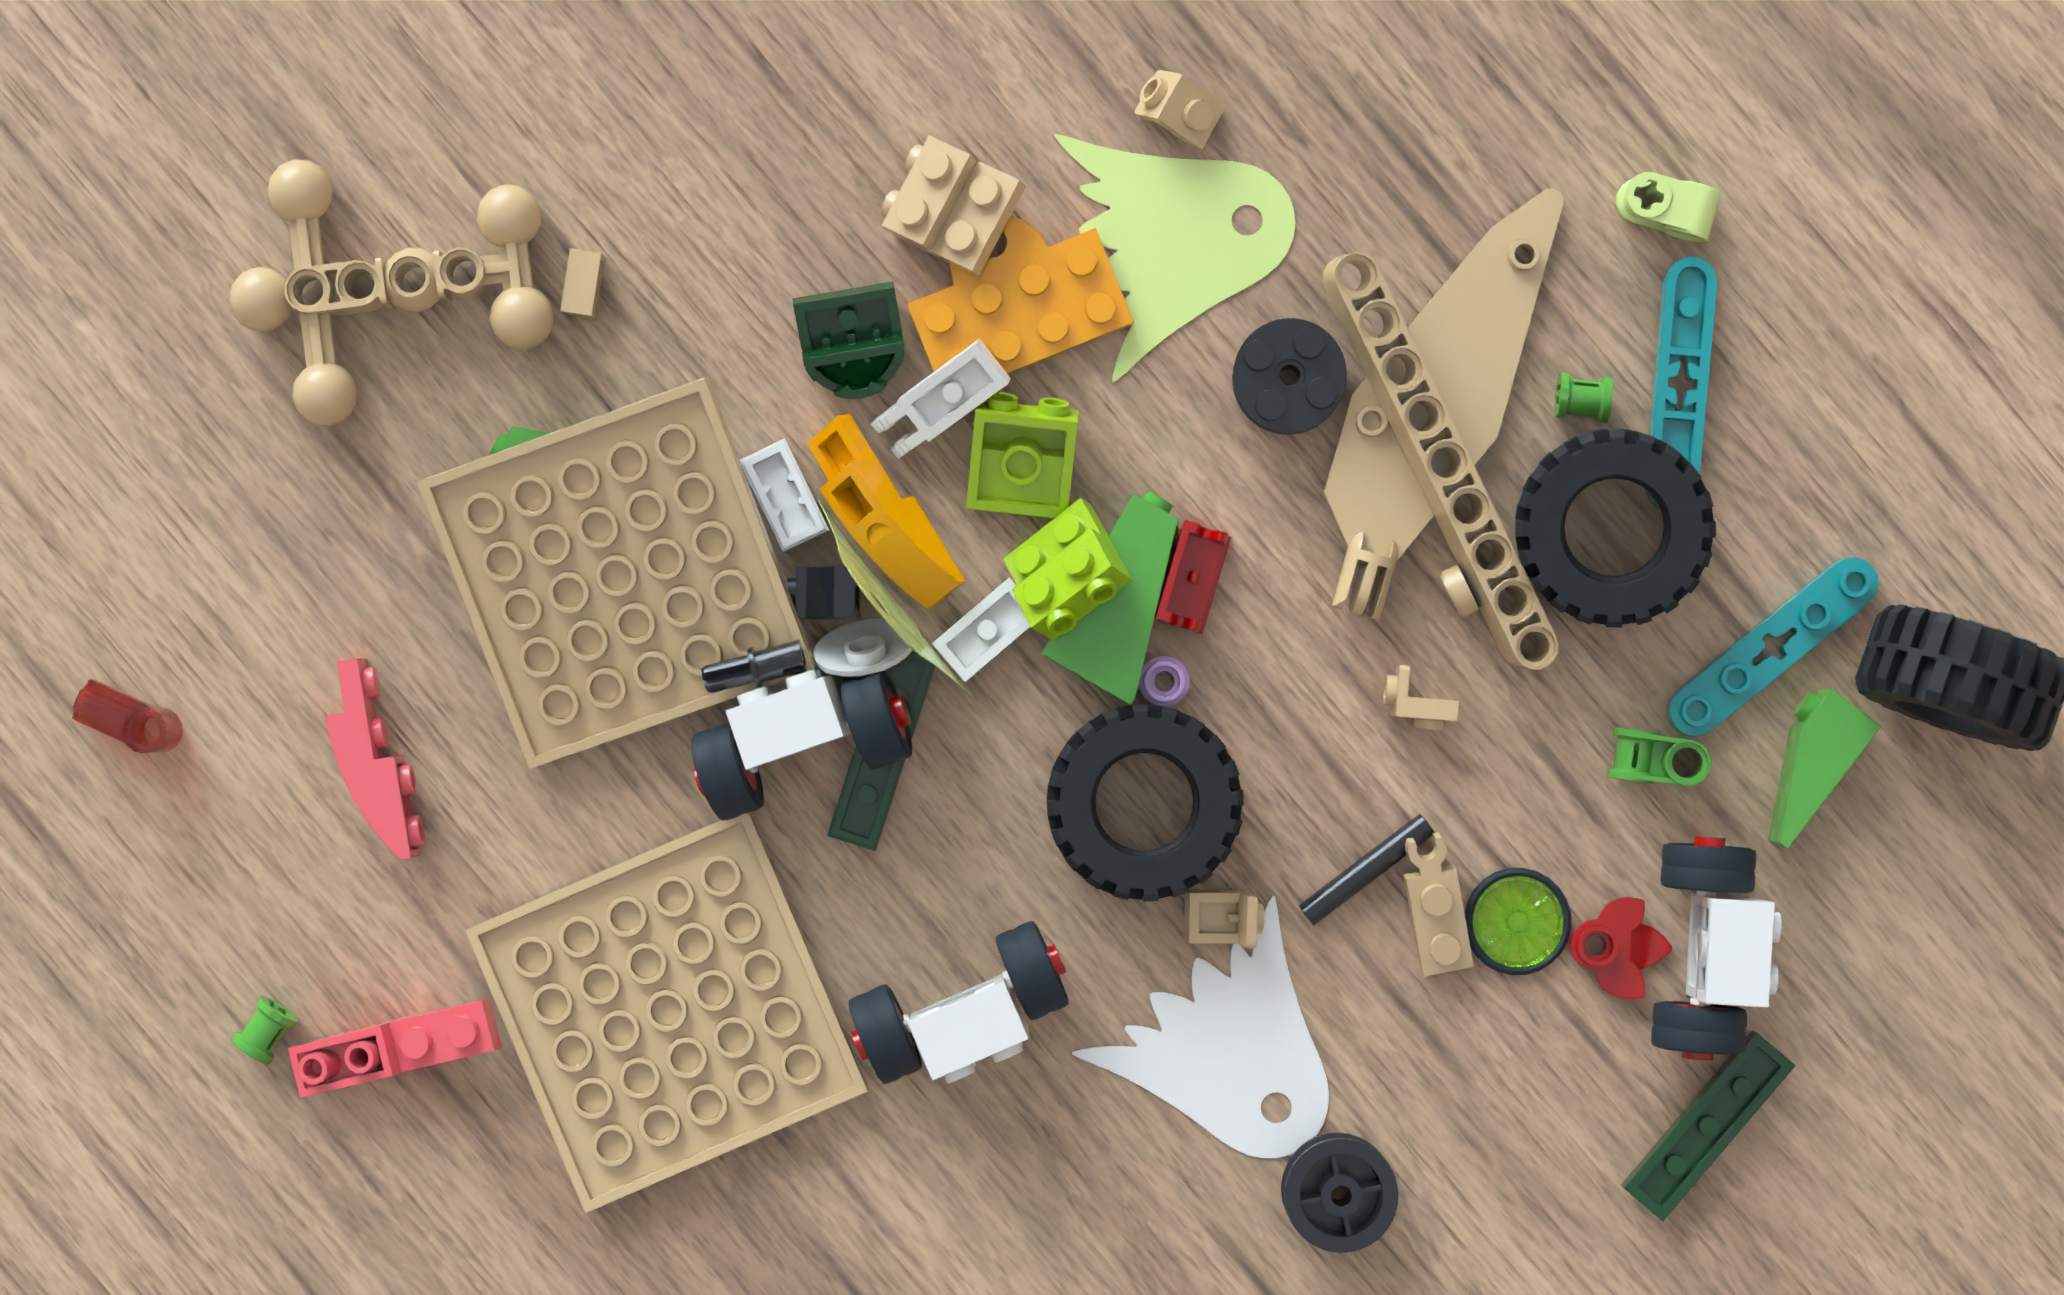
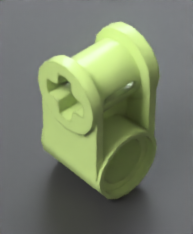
[1615,172,1721,243]

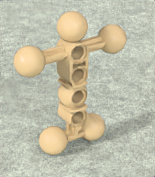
[229,159,554,426]

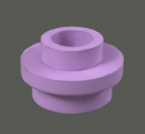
[1139,656,1190,707]

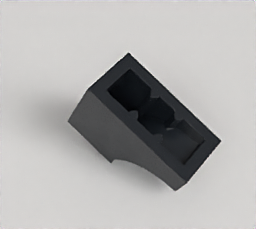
[787,565,860,620]

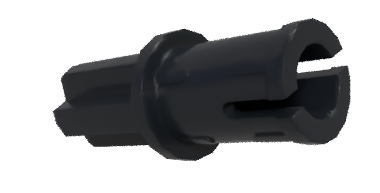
[702,640,807,693]

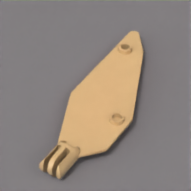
[1323,188,1564,621]

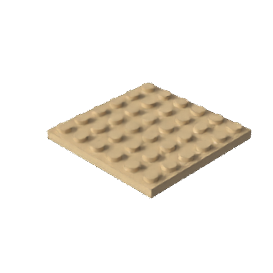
[417,376,817,769]
[464,812,869,1213]

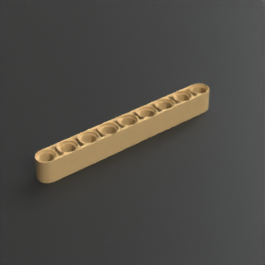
[1322,252,1559,670]

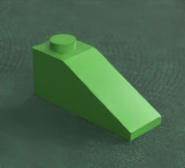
[1768,689,1881,849]

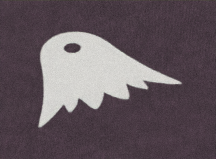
[1071,896,1329,1158]

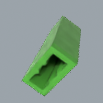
[1041,491,1178,705]

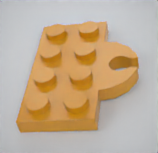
[907,217,1134,375]

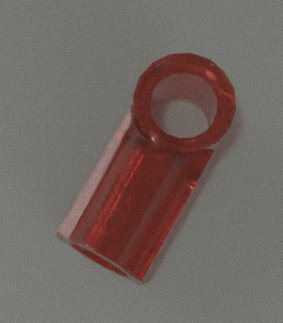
[72,679,183,754]

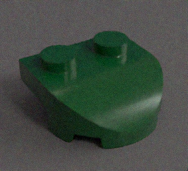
[793,281,904,399]

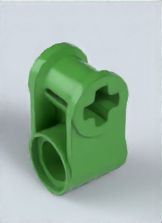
[1607,727,1711,786]

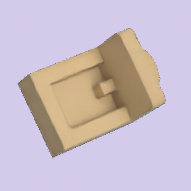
[1135,70,1227,149]
[1383,665,1459,731]
[1184,890,1264,948]

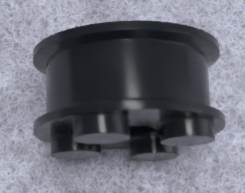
[1232,318,1347,435]
[1281,1133,1398,1253]

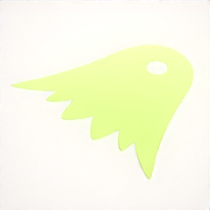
[1054,134,1296,383]
[818,500,977,701]

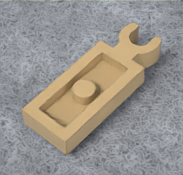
[1404,832,1474,977]

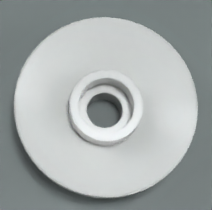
[814,618,913,677]

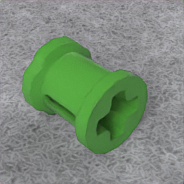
[1554,373,1613,423]
[231,996,298,1064]

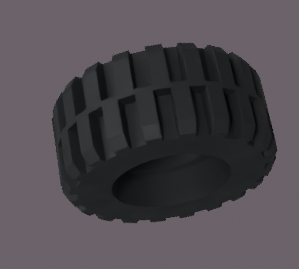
[1515,429,1716,628]
[1855,604,2064,751]
[1046,704,1244,902]

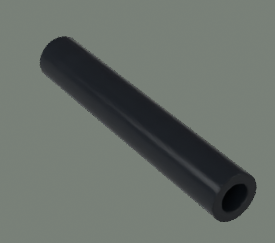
[1298,814,1435,926]

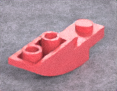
[325,658,425,860]
[288,998,502,1098]

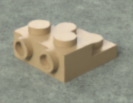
[881,135,1026,277]

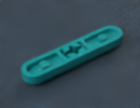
[1645,256,1717,509]
[1666,557,1879,736]

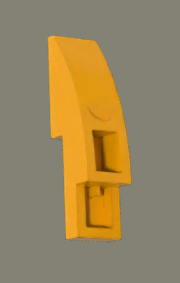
[807,413,966,609]

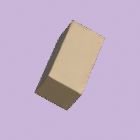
[560,248,605,320]

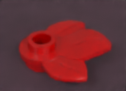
[1569,897,1672,1000]

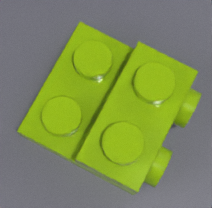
[966,392,1079,518]
[1003,498,1132,641]

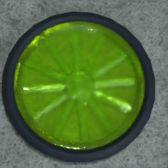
[1464,868,1571,975]

